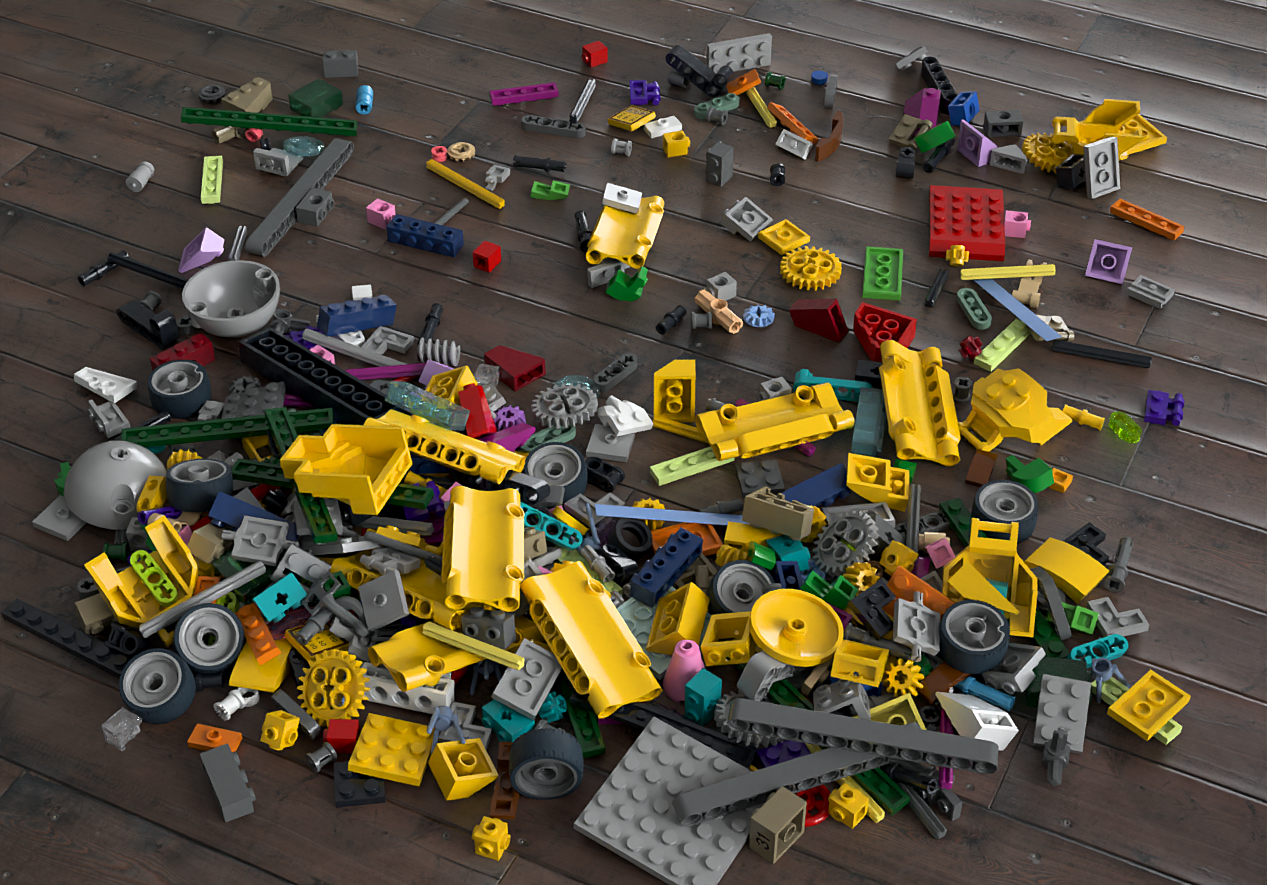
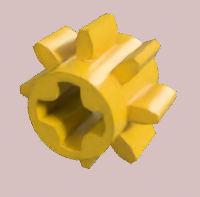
[946,245,969,267]

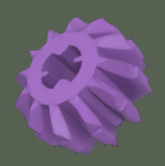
[493,405,526,432]

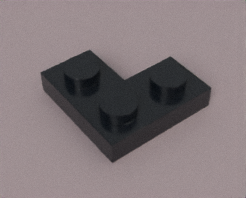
[1063,522,1109,566]
[847,579,896,641]
[334,761,386,808]

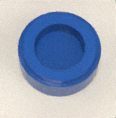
[811,71,828,85]

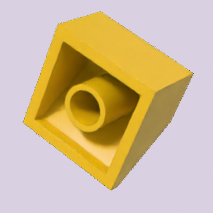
[428,738,499,801]

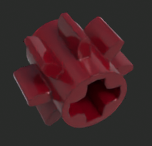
[958,335,983,360]

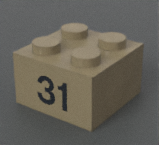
[749,786,807,864]

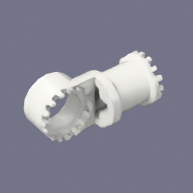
[213,687,260,721]

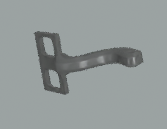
[301,571,369,638]
[335,596,406,641]

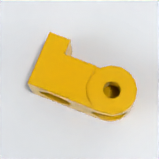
[137,476,167,513]

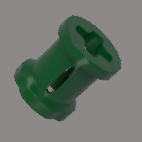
[765,71,786,90]
[103,542,130,562]

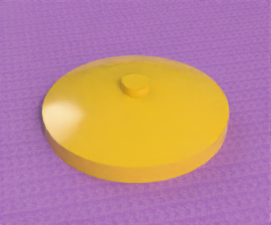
[749,589,844,667]

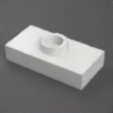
[644,116,682,138]
[775,129,813,159]

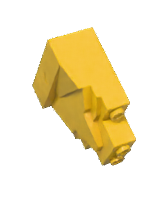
[280,424,412,515]

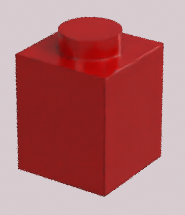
[581,40,608,68]
[473,241,501,273]
[323,719,361,754]

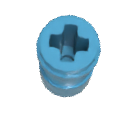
[355,85,373,115]

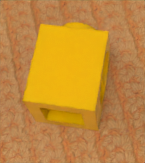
[663,130,690,157]

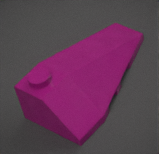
[904,88,941,138]
[477,423,536,453]

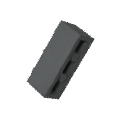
[200,743,256,823]

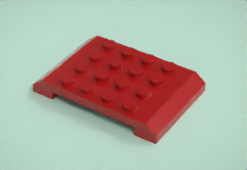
[929,185,1005,262]

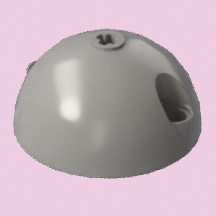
[182,260,280,338]
[63,441,167,530]

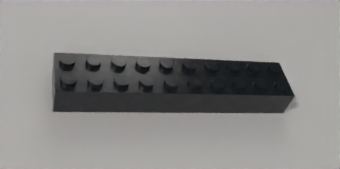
[239,327,404,425]

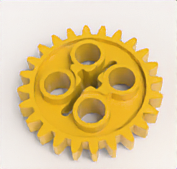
[1021,132,1073,173]
[780,246,842,291]
[297,649,370,727]

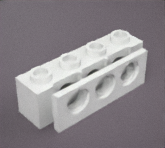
[361,662,455,714]

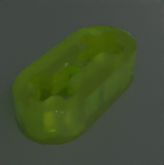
[1109,411,1142,443]

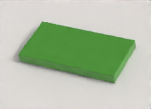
[862,246,903,301]

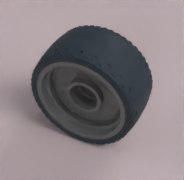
[509,728,583,800]

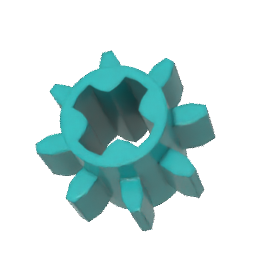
[538,691,567,723]

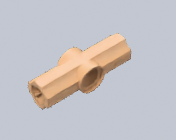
[695,289,743,334]

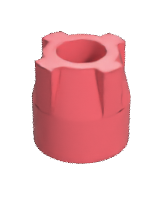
[245,128,263,142]

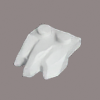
[598,395,654,436]

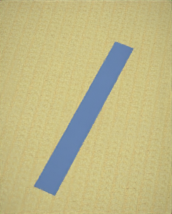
[974,279,1062,341]
[595,504,750,525]

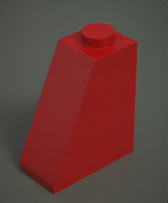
[458,383,497,439]

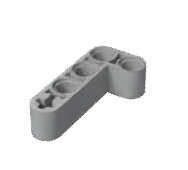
[737,651,815,701]

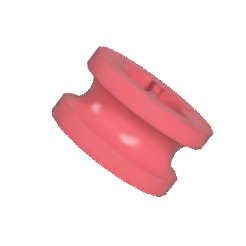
[431,146,447,162]

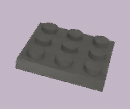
[221,381,286,419]

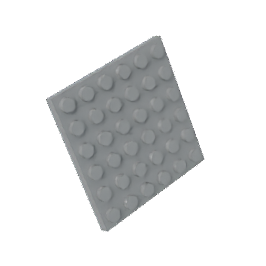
[574,717,766,885]

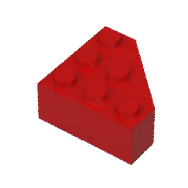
[853,302,917,362]

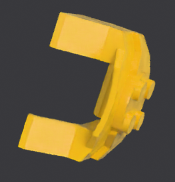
[1052,99,1142,161]
[958,368,1072,452]
[84,515,198,647]
[941,518,1038,637]

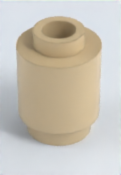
[918,532,950,554]

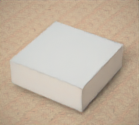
[352,284,372,301]

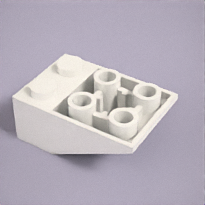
[935,692,1019,751]

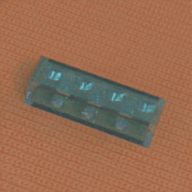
[385,381,470,430]
[851,387,886,458]

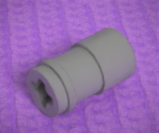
[126,161,155,192]

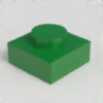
[893,459,917,483]

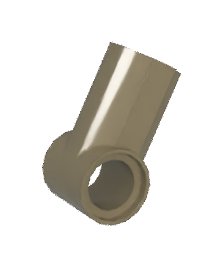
[211,126,249,145]

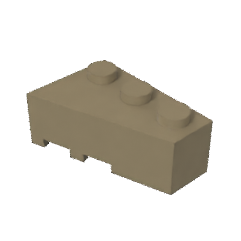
[221,77,273,113]
[742,486,814,540]

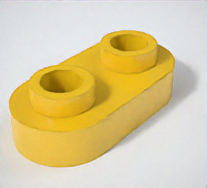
[552,506,588,536]

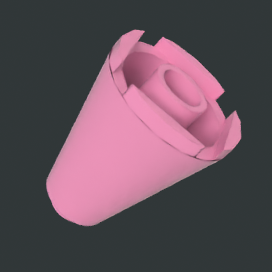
[663,640,706,703]

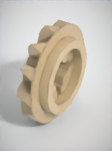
[447,142,475,162]

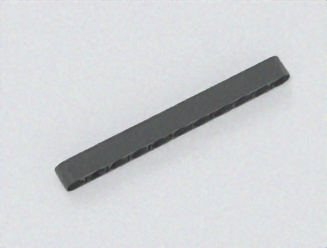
[245,138,354,257]
[727,698,999,774]
[672,722,921,827]

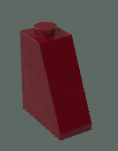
[789,298,849,342]
[484,345,546,392]

